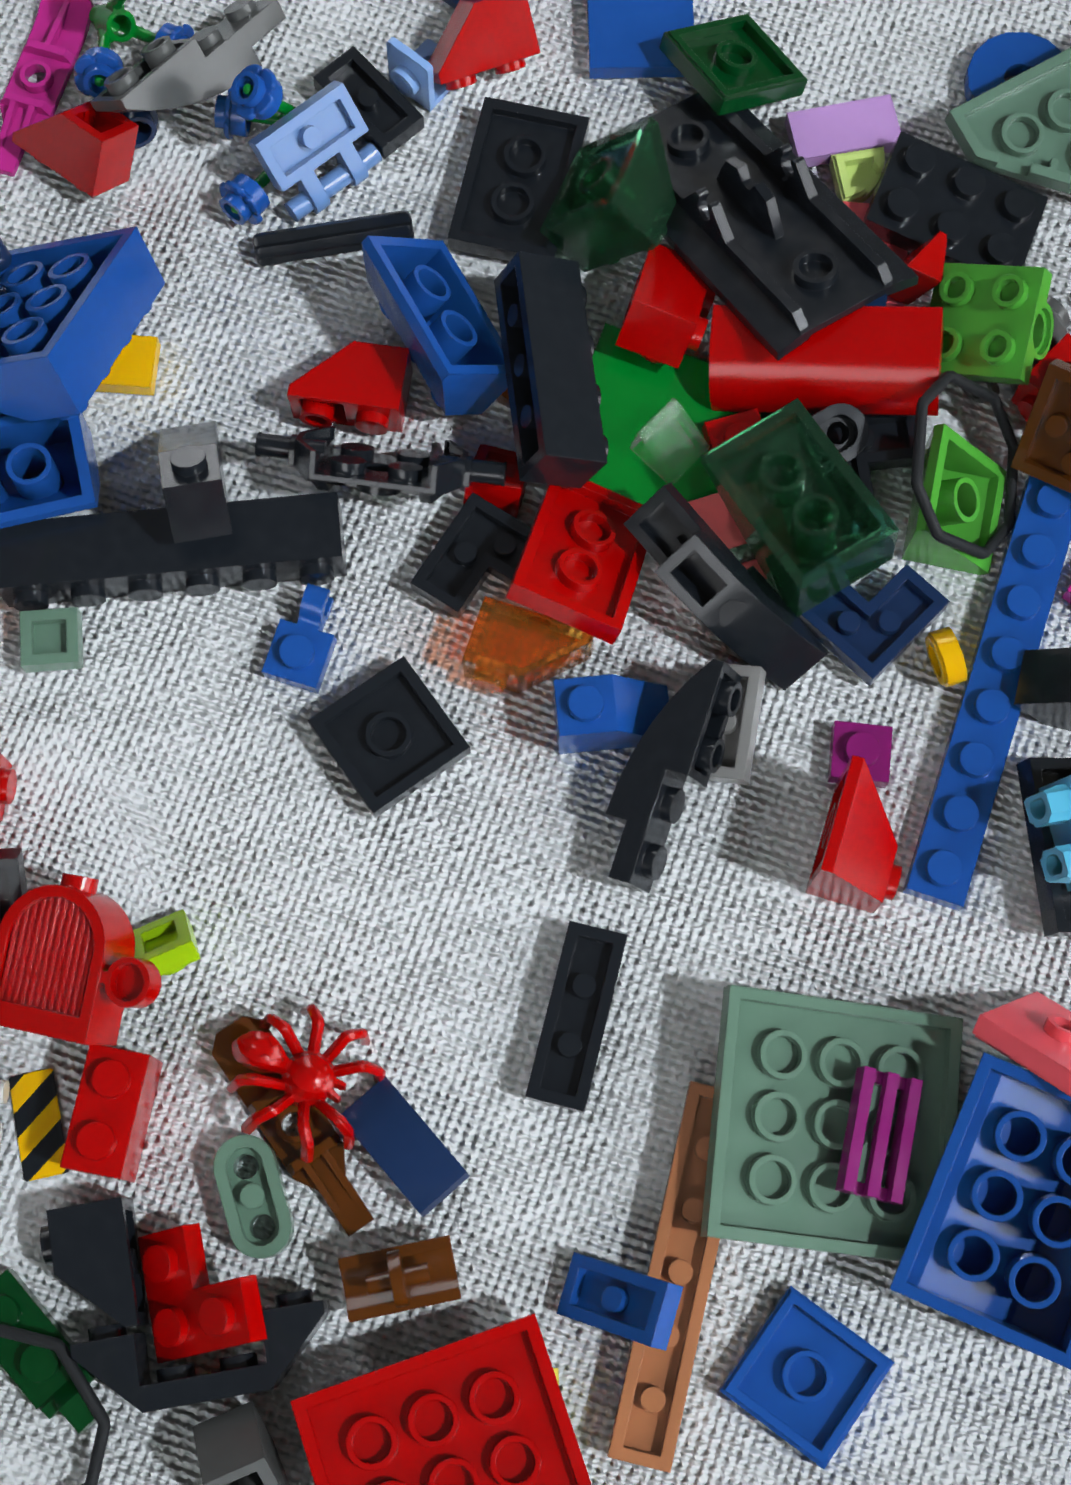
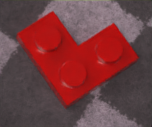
[138,1223,267,1363]

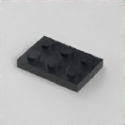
[447,97,590,261]
[863,131,1048,266]

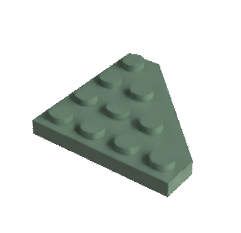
[944,47,1071,195]

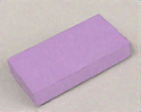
[785,94,901,167]

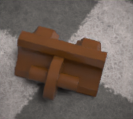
[338,1235,462,1323]

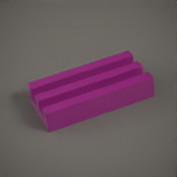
[835,1066,923,1205]

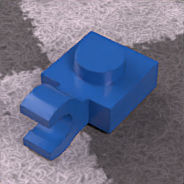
[261,583,337,694]

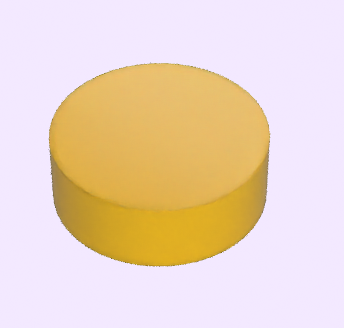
[925,626,967,687]

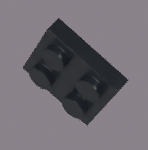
[307,656,471,818]

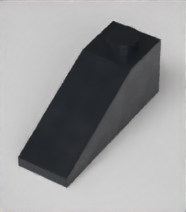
[158,421,233,544]

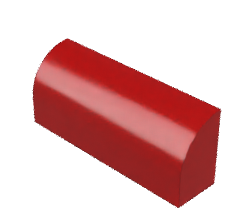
[709,305,944,416]

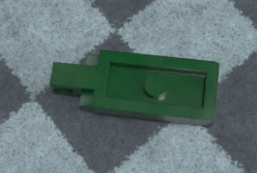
[0,1269,96,1433]

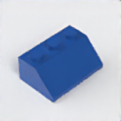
[361,235,508,416]
[0,414,100,529]

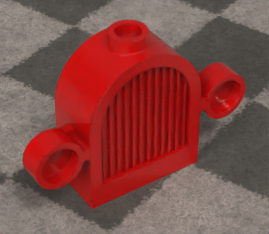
[0,873,161,1046]

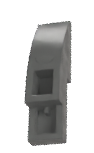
[90,0,286,113]

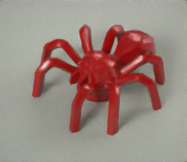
[226,1003,386,1164]

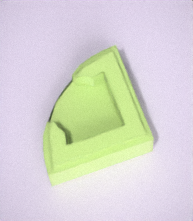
[829,146,885,203]

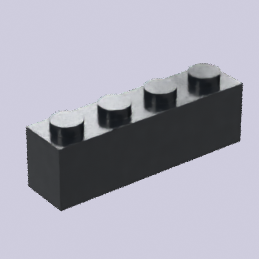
[494,251,609,488]

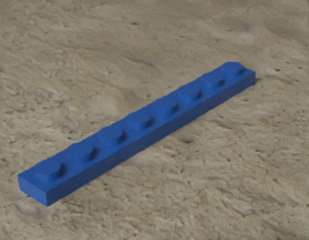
[902,475,1071,911]

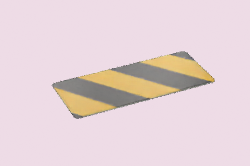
[9,1068,69,1182]

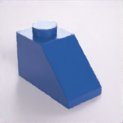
[553,674,669,754]

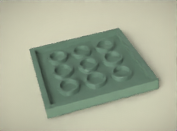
[700,984,963,1262]

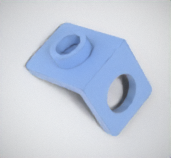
[386,37,450,112]

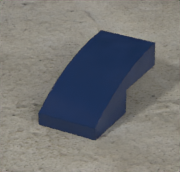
[341,1076,470,1217]

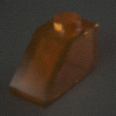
[462,596,595,694]

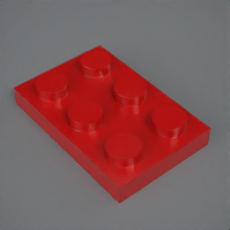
[505,481,647,645]

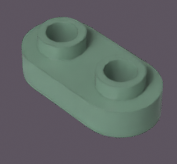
[213,1135,294,1259]

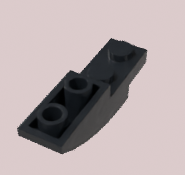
[623,482,829,690]
[606,659,743,893]

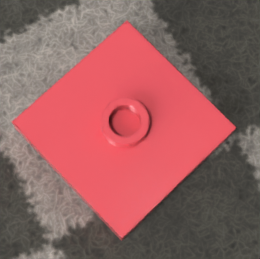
[972,991,1071,1097]

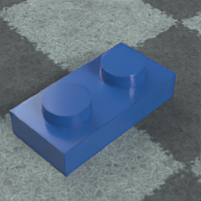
[557,1252,683,1351]

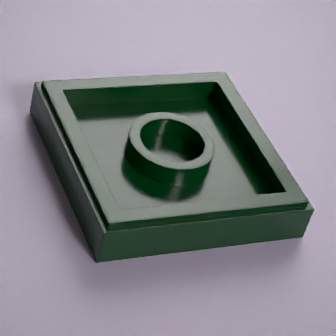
[659,14,808,116]

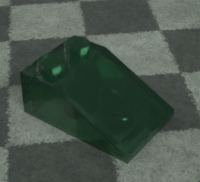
[701,398,899,617]

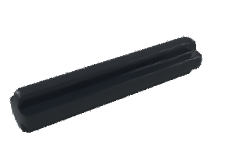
[253,210,414,266]

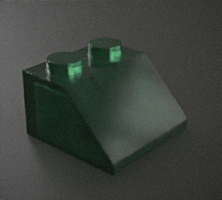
[540,116,676,272]

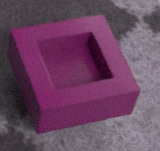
[827,721,893,788]

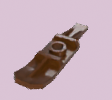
[212,1015,374,1237]

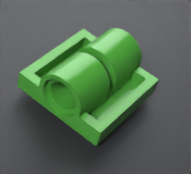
[930,263,1054,385]

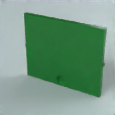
[589,323,783,505]

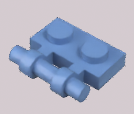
[248,80,382,222]

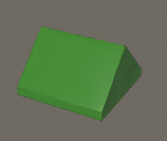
[902,424,1007,575]

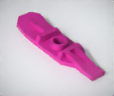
[0,0,94,177]

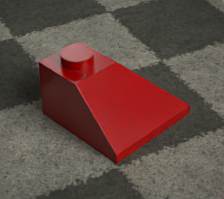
[805,755,902,913]

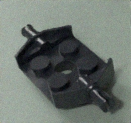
[255,426,507,503]

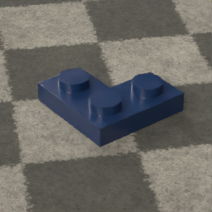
[787,564,950,686]

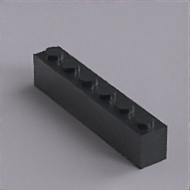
[0,492,347,611]

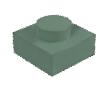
[19,607,83,673]

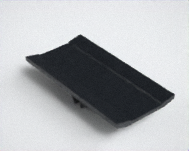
[591,93,919,361]

